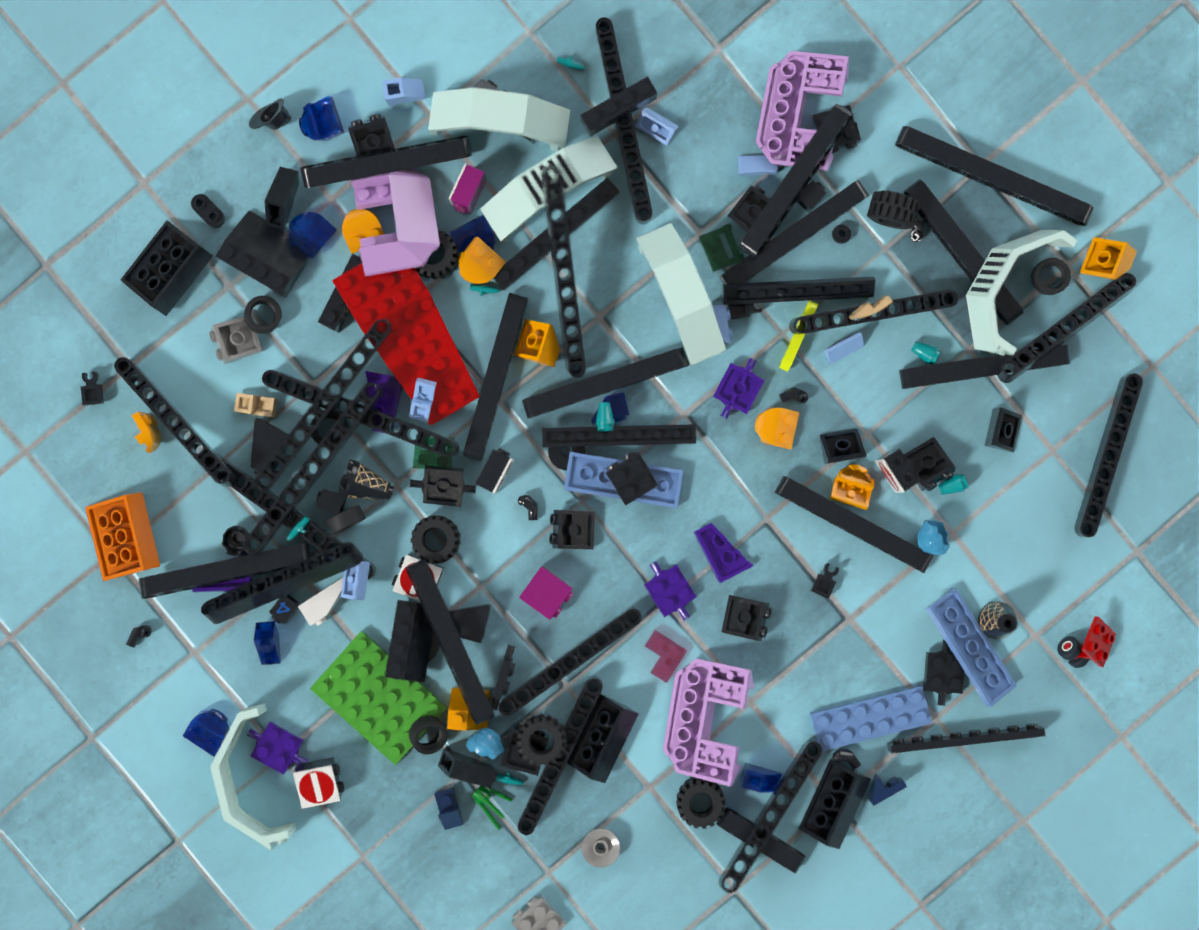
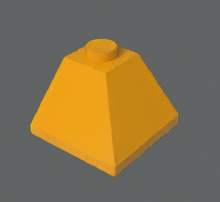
[1080,237,1137,280]
[514,319,560,367]
[447,687,490,731]

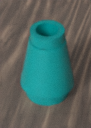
[911,341,941,365]
[596,402,615,431]
[938,474,969,495]

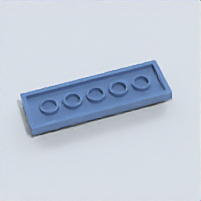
[564,452,683,508]
[925,588,1017,707]
[810,685,932,751]

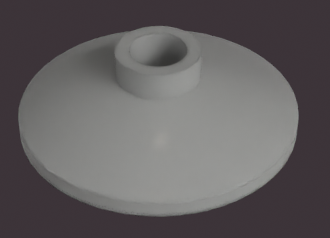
[581,828,620,867]

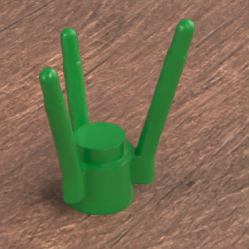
[472,786,512,830]

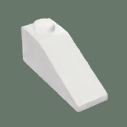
[298,578,343,626]

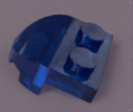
[299,96,345,141]
[289,212,337,259]
[449,215,496,253]
[183,709,230,757]

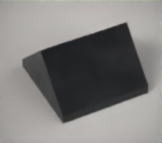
[984,407,1022,452]
[820,429,866,464]

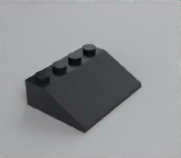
[215,211,315,298]
[120,220,213,316]

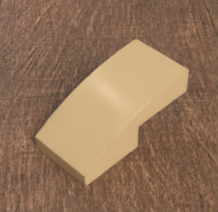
[849,296,893,320]
[234,393,278,418]

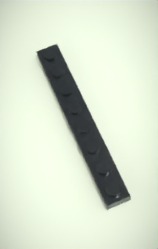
[493,177,620,291]
[722,277,875,305]
[542,424,696,448]
[887,723,1045,753]

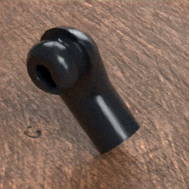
[910,218,924,242]
[779,387,808,403]
[518,495,538,520]
[126,625,152,648]
[832,749,861,770]

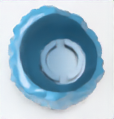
[917,519,950,555]
[466,728,505,759]

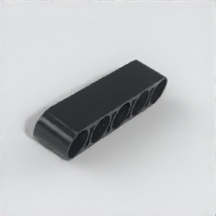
[716,807,806,873]

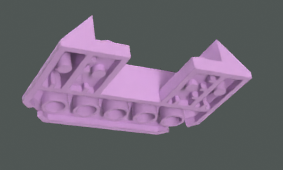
[756,51,849,171]
[351,168,440,276]
[663,658,754,786]

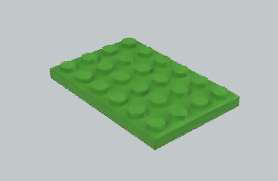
[310,631,447,765]

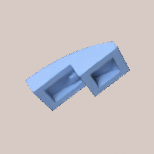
[409,378,437,422]

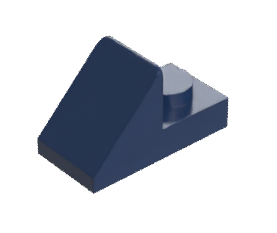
[868,773,907,806]
[434,787,464,830]

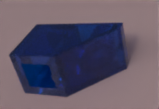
[591,392,629,425]
[253,621,281,665]
[740,762,782,793]

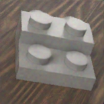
[209,317,263,364]
[512,894,566,930]

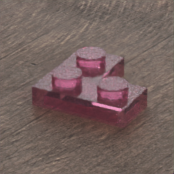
[644,630,687,683]

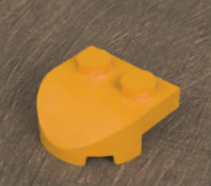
[342,208,385,254]
[458,237,506,284]
[755,407,800,450]
[131,411,161,453]
[829,464,874,510]

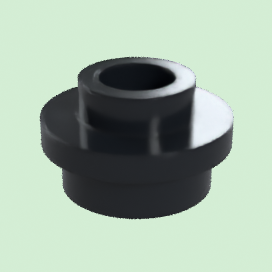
[832,225,851,244]

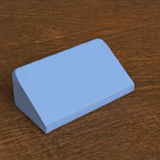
[635,107,678,145]
[738,155,778,176]
[824,332,864,363]
[341,561,370,600]

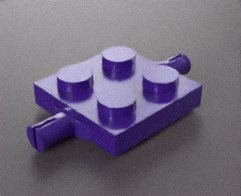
[713,358,765,419]
[644,561,696,621]
[247,721,308,775]

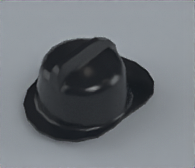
[249,98,292,130]

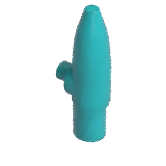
[556,56,585,70]
[470,284,499,296]
[287,516,310,541]
[496,772,524,785]

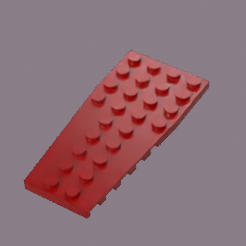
[332,263,479,425]

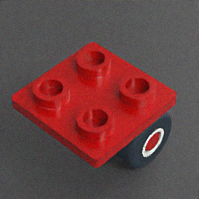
[1057,616,1116,668]

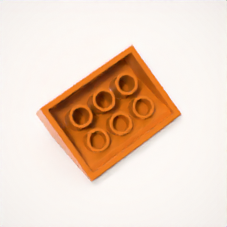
[85,492,161,581]

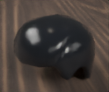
[222,526,249,556]

